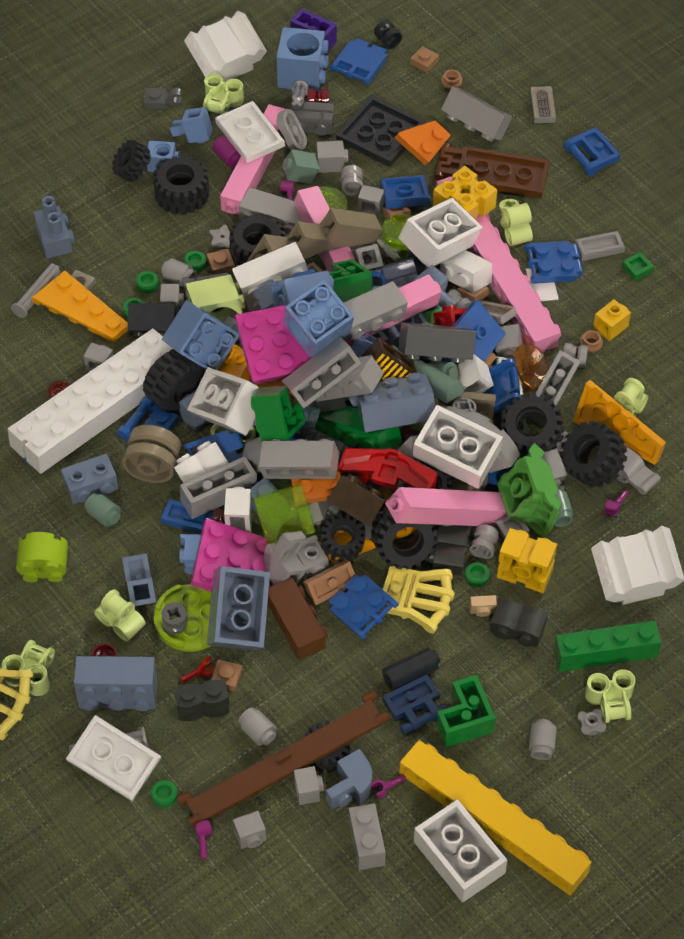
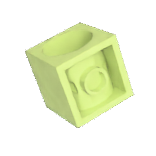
[186,274,245,322]

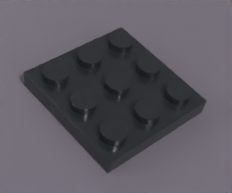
[336,95,426,167]

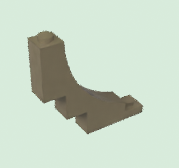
[234,208,383,295]

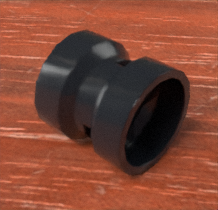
[374,20,402,49]

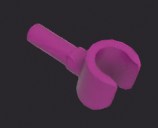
[281,180,294,200]
[604,490,629,516]
[371,774,406,799]
[196,820,213,859]

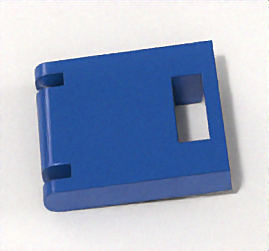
[483,358,521,415]

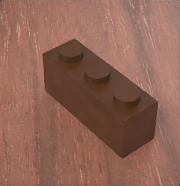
[267,578,328,660]

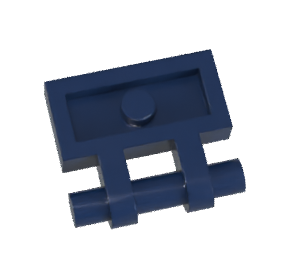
[382,674,448,735]

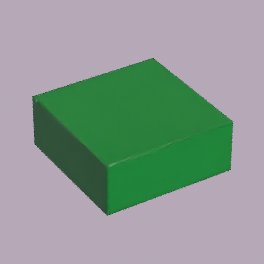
[622,252,654,281]

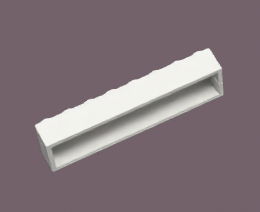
[8,329,173,474]

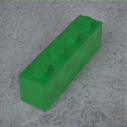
[311,405,402,449]
[554,621,662,672]

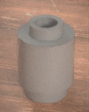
[161,258,196,287]
[238,708,277,746]
[529,719,557,760]

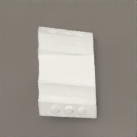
[184,11,267,82]
[591,526,684,605]

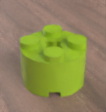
[16,532,68,582]

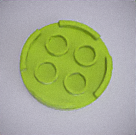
[154,584,211,652]

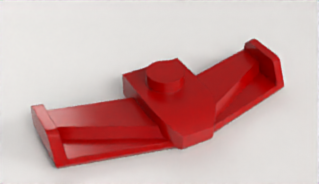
[337,448,437,489]

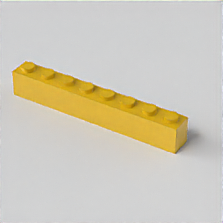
[399,740,592,896]

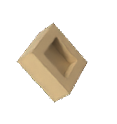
[469,595,497,617]

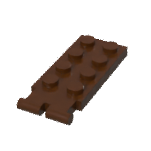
[434,143,550,198]

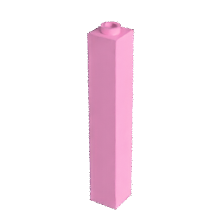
[220,104,287,215]
[294,186,356,273]
[346,274,442,346]
[385,487,507,527]

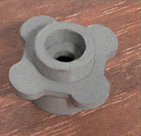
[577,709,606,735]

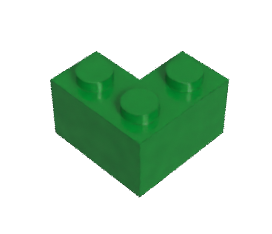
[329,259,373,303]
[251,386,306,442]
[436,675,496,748]

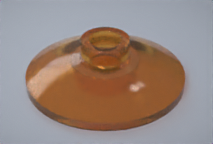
[513,343,549,388]

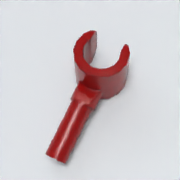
[180,656,215,683]

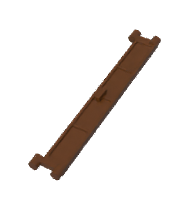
[177,690,390,828]

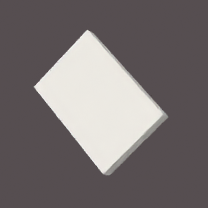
[215,101,285,163]
[66,715,161,802]

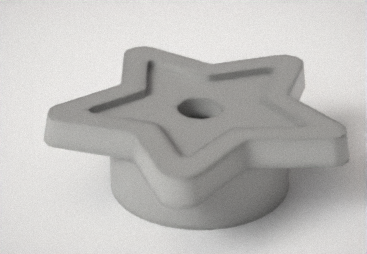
[209,225,230,248]

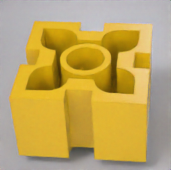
[433,166,497,221]
[497,528,557,594]

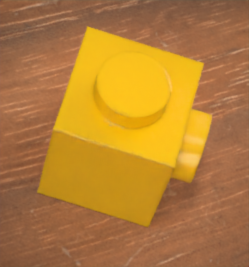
[593,299,631,341]

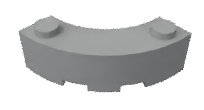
[420,406,521,473]

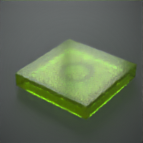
[254,484,316,544]

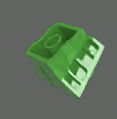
[497,443,562,538]

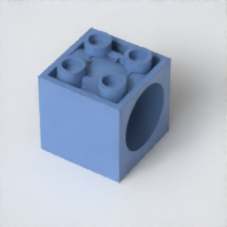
[277,27,329,91]
[269,270,334,307]
[283,280,354,359]
[161,300,239,370]

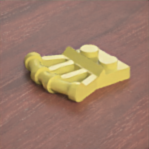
[379,566,455,634]
[0,668,33,740]

